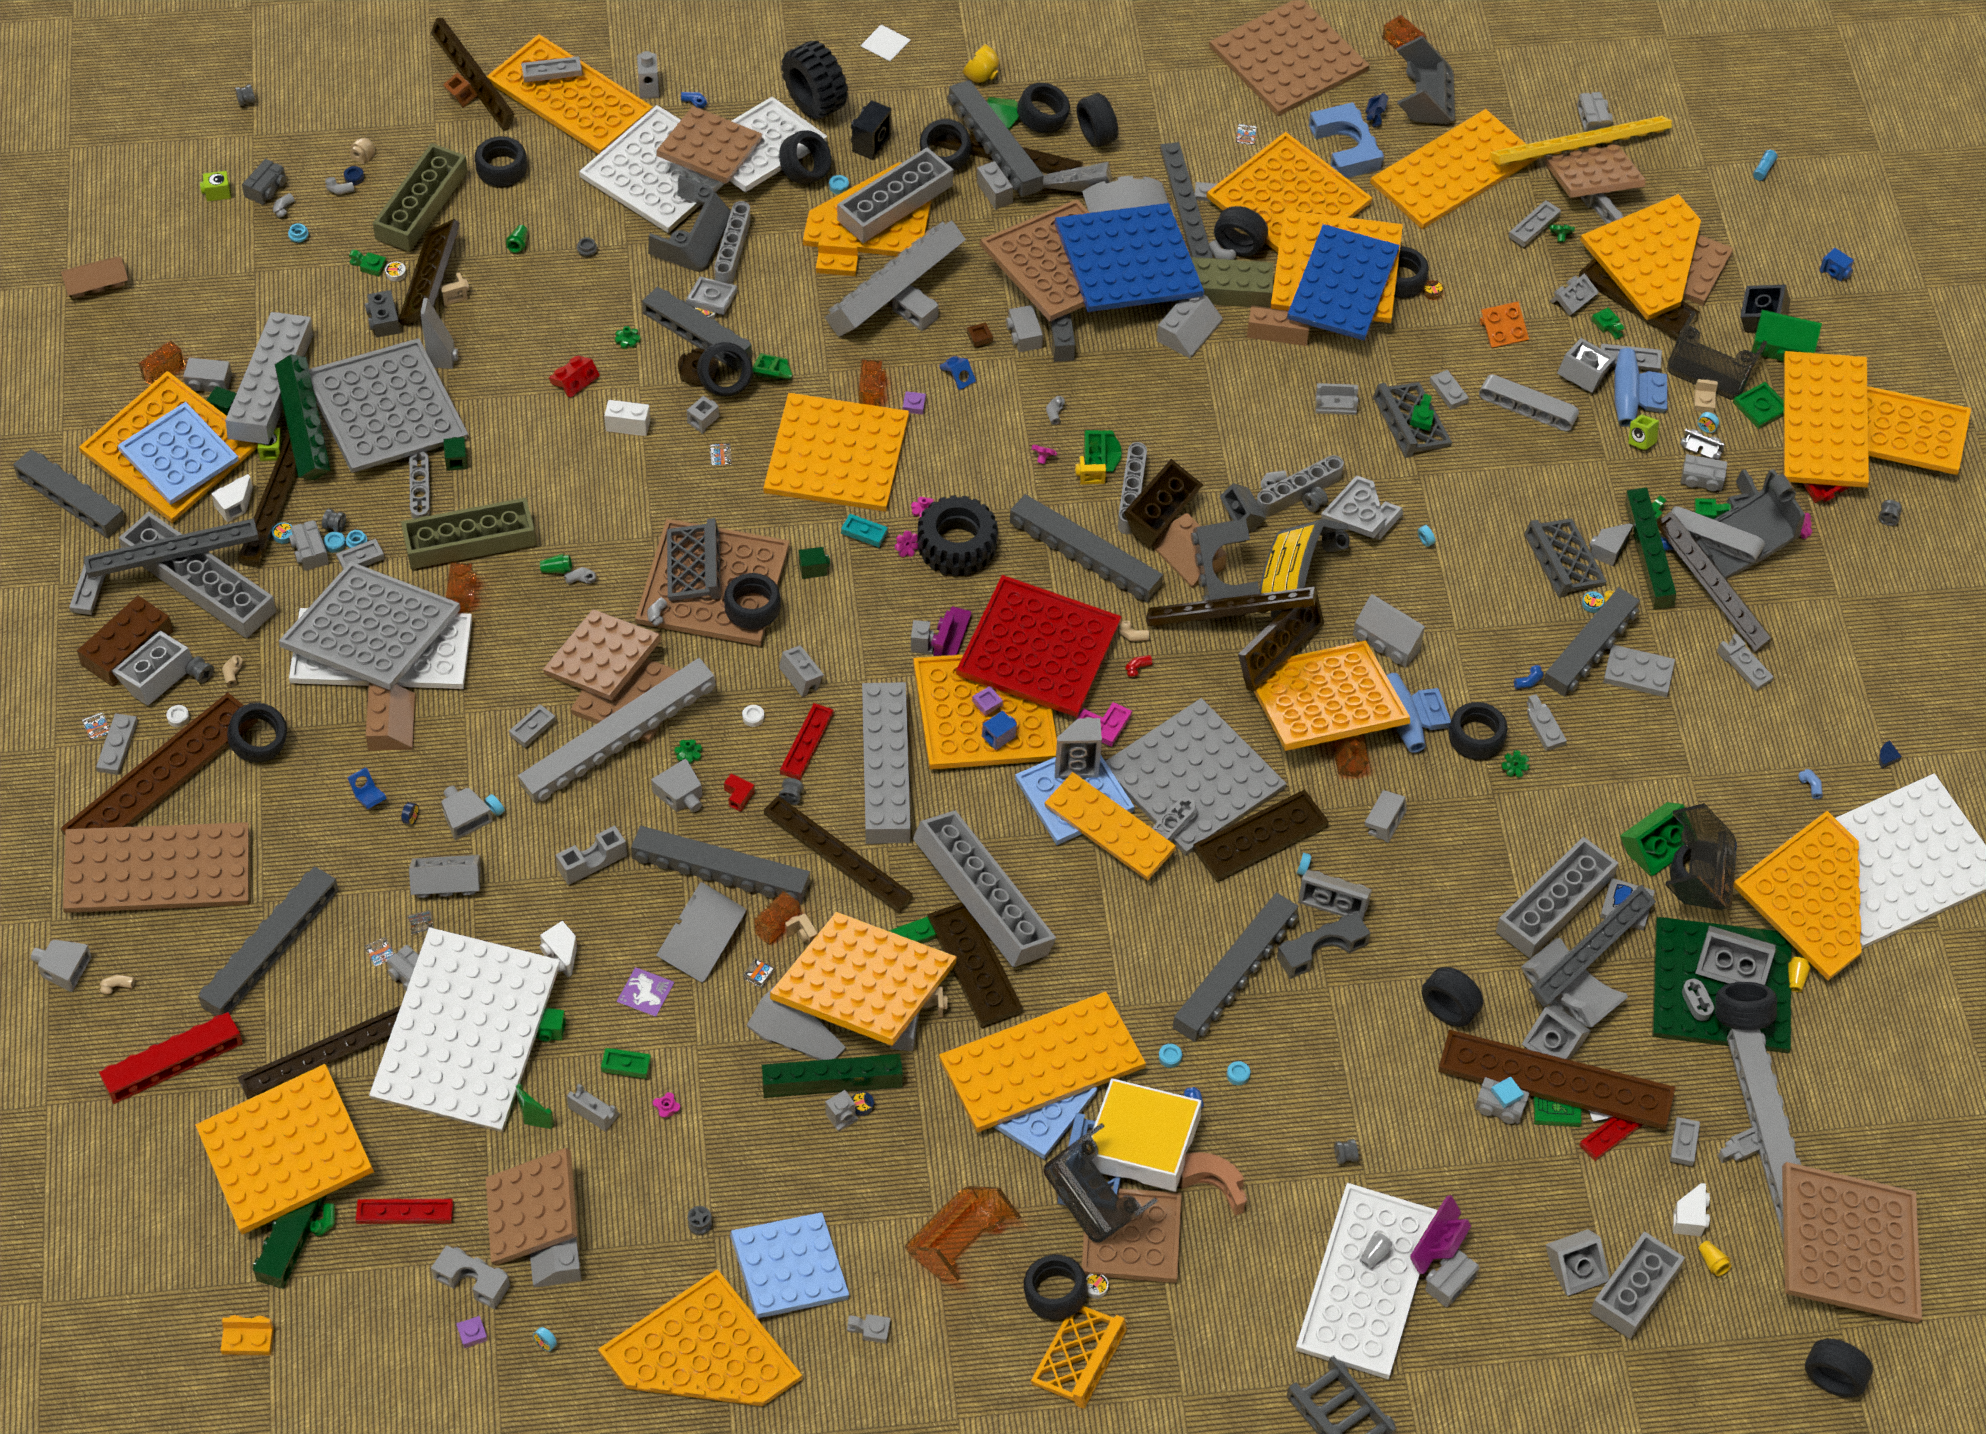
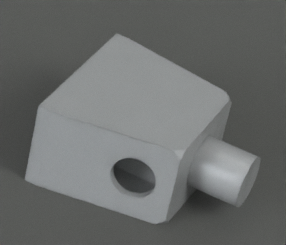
[637,51,659,99]
[651,758,702,812]
[441,786,492,840]
[31,940,92,992]

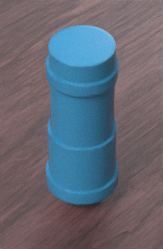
[1753,150,1778,181]

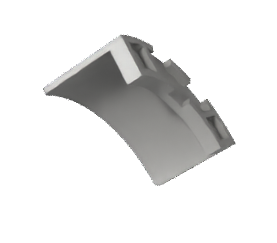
[1082,176,1168,213]
[656,882,746,982]
[1521,938,1628,1027]

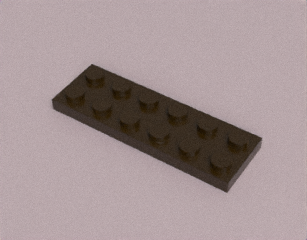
[398,218,460,326]
[1579,258,1700,339]
[1238,586,1324,692]
[1193,789,1329,881]
[927,902,1023,1027]

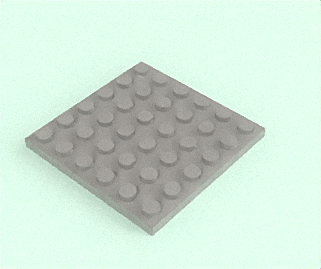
[309,338,468,473]
[279,562,460,690]
[1105,698,1287,856]

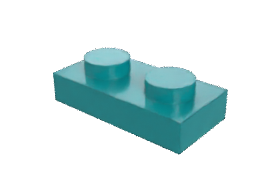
[841,514,888,547]

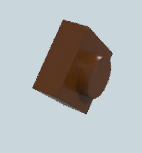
[967,322,993,347]

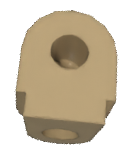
[350,138,375,164]

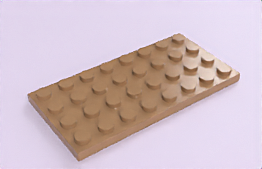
[63,822,249,913]

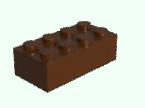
[77,595,173,687]

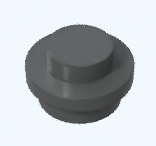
[577,237,597,256]

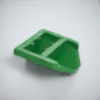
[987,97,1019,130]
[753,353,793,379]
[1083,430,1122,472]
[516,1083,554,1129]

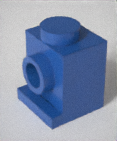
[1819,248,1854,282]

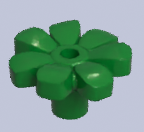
[1550,225,1575,243]
[615,326,641,349]
[674,739,702,764]
[1501,750,1529,778]

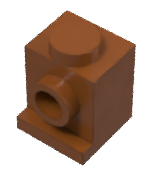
[443,72,477,107]

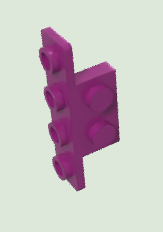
[931,606,971,656]
[1410,1195,1471,1274]

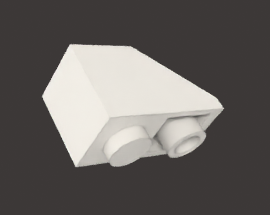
[211,474,253,523]
[540,921,577,977]
[1673,1183,1710,1237]

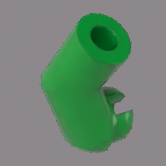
[310,1203,335,1236]

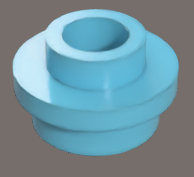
[288,223,309,242]
[346,530,367,548]

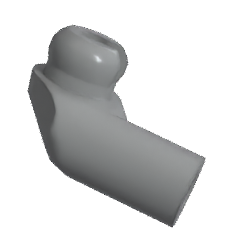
[325,177,354,195]
[273,193,295,218]
[1208,240,1236,260]
[1046,396,1065,425]
[564,567,596,585]
[647,597,667,626]

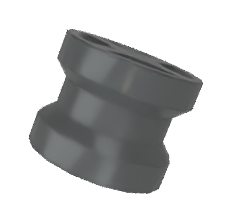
[235,84,255,107]
[1302,486,1328,512]
[1878,500,1902,526]
[322,508,346,532]
[186,656,214,683]
[778,778,804,805]
[1334,1139,1358,1165]
[687,1206,712,1236]

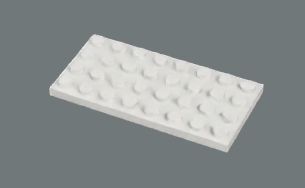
[289,608,472,689]
[1295,1183,1438,1380]

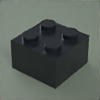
[850,100,892,160]
[1740,284,1791,332]

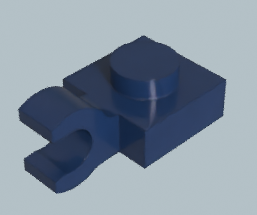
[1365,93,1389,127]

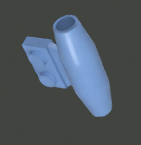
[1614,348,1667,427]
[1386,673,1451,753]

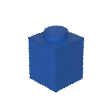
[981,711,1017,750]

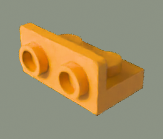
[816,242,858,276]
[220,1315,274,1356]

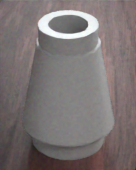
[1359,1233,1393,1269]

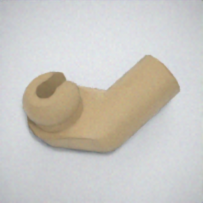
[1119,621,1149,641]
[222,655,243,687]
[100,975,135,994]

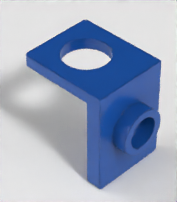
[939,356,976,389]
[347,767,387,809]

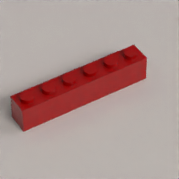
[99,1012,243,1105]

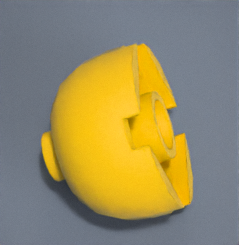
[962,44,999,83]

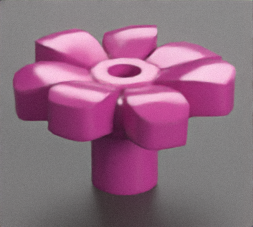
[1031,444,1057,464]
[911,497,934,518]
[1800,512,1812,539]
[895,530,918,557]

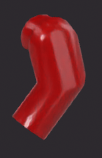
[1125,655,1152,677]

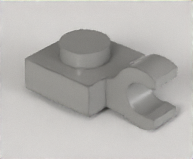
[847,1314,890,1344]

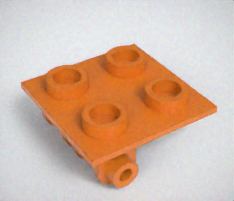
[1480,301,1529,348]

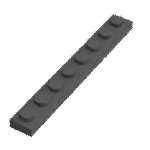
[1160,142,1213,258]
[83,518,259,578]
[1529,885,1656,1007]

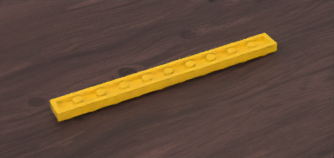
[1490,116,1672,165]

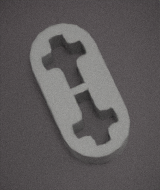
[1682,979,1714,1021]

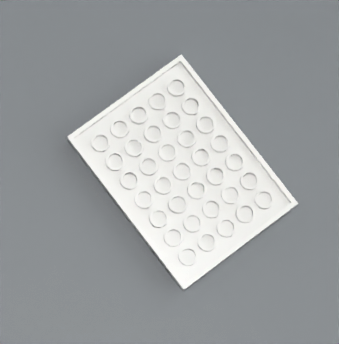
[1789,773,1986,949]
[369,927,561,1132]

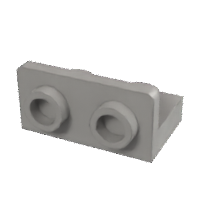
[1550,273,1599,316]

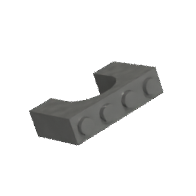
[1191,519,1260,601]

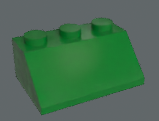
[1751,310,1822,361]
[1620,802,1699,876]

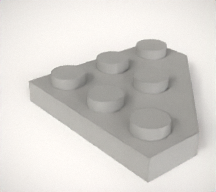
[1321,475,1385,538]

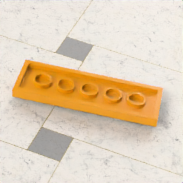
[1044,772,1176,881]

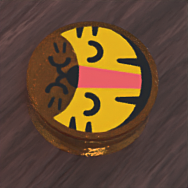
[1423,280,1444,300]

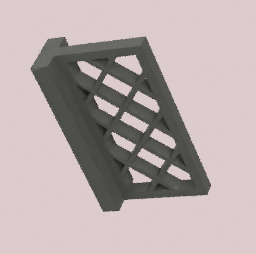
[1373,382,1452,458]
[667,518,721,601]
[1524,518,1607,598]

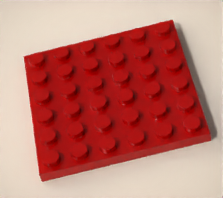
[956,575,1122,717]

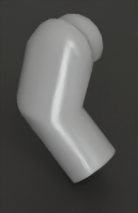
[1261,470,1287,489]

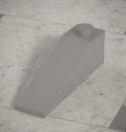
[1043,162,1113,192]
[421,298,458,369]
[747,985,846,1060]

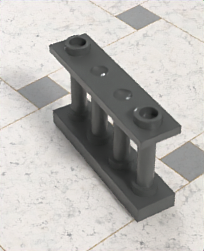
[1287,1355,1396,1434]

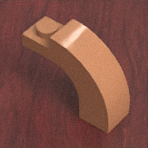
[1179,1153,1247,1216]

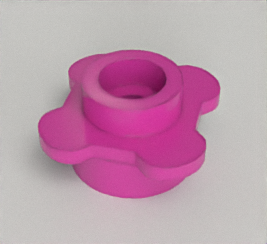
[653,1092,680,1118]

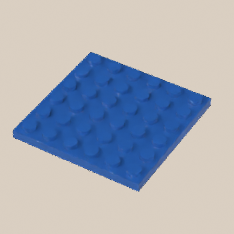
[1054,203,1204,312]

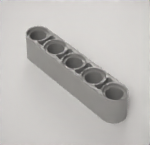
[714,201,750,284]
[1479,375,1579,431]
[1118,442,1147,535]
[1257,455,1344,517]
[1672,506,1765,563]

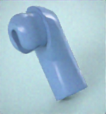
[1799,769,1823,799]

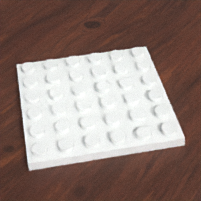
[579,105,725,233]

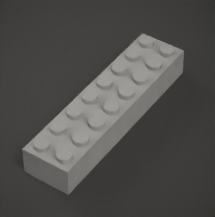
[824,220,966,337]
[225,312,313,444]
[119,512,276,639]
[862,682,910,844]
[913,810,1056,967]

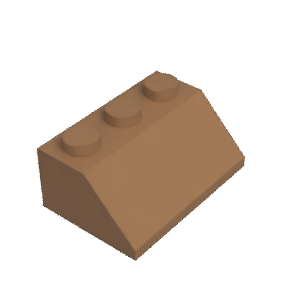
[60,256,128,298]
[1247,305,1310,346]
[1153,513,1227,588]
[366,682,416,751]

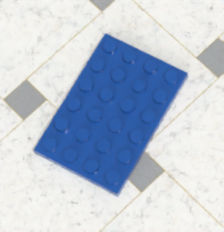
[1287,224,1400,341]

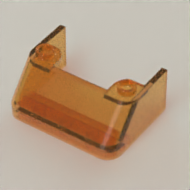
[905,1186,1021,1281]

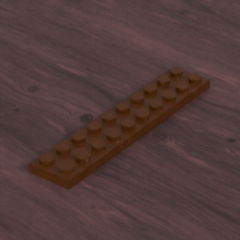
[61,692,258,835]
[1438,1030,1676,1130]

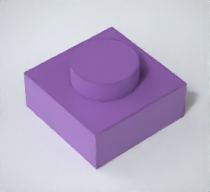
[903,391,926,415]
[972,686,1003,716]
[457,1316,487,1349]

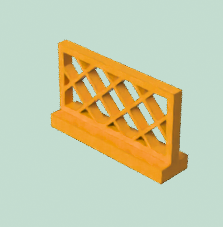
[1031,1306,1127,1409]

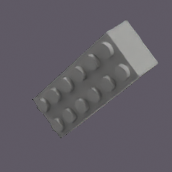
[837,147,953,243]
[1496,836,1618,959]

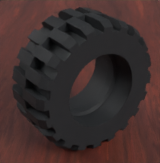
[781,40,848,119]
[917,495,998,576]

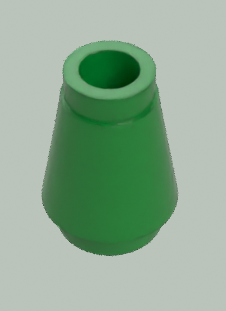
[506,225,528,253]
[540,553,572,574]

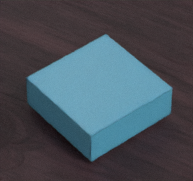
[1491,1077,1524,1108]

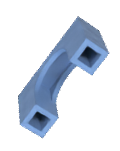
[1308,102,1384,178]

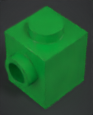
[535,1008,566,1042]

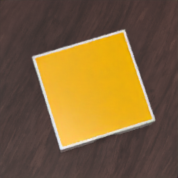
[1085,1078,1201,1192]

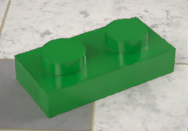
[889,917,936,944]
[601,1047,651,1079]

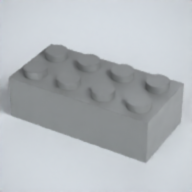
[1590,1231,1685,1339]

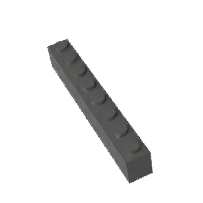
[947,80,1044,197]
[1010,494,1163,603]
[631,825,810,905]
[198,866,339,1016]
[1173,892,1299,1042]

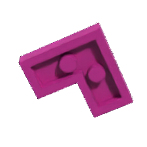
[1077,702,1132,747]

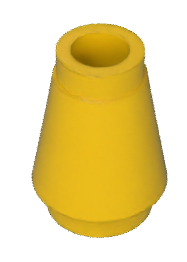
[1788,957,1811,992]
[1698,1241,1732,1276]

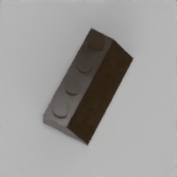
[1124,459,1203,548]

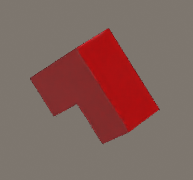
[724,773,755,812]

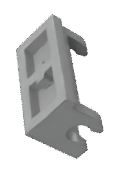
[1315,383,1358,415]
[779,645,824,697]
[1365,790,1407,843]
[567,1084,620,1132]

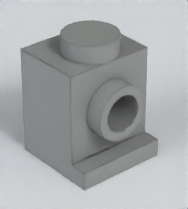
[687,396,719,434]
[911,620,934,654]
[825,1090,858,1132]

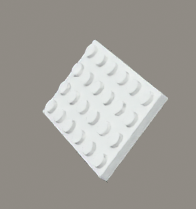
[730,97,828,192]

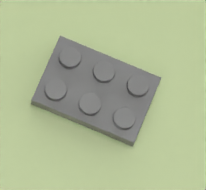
[1603,645,1675,698]

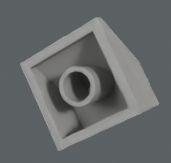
[1557,338,1616,393]
[1522,1004,1591,1060]
[1546,1229,1610,1296]

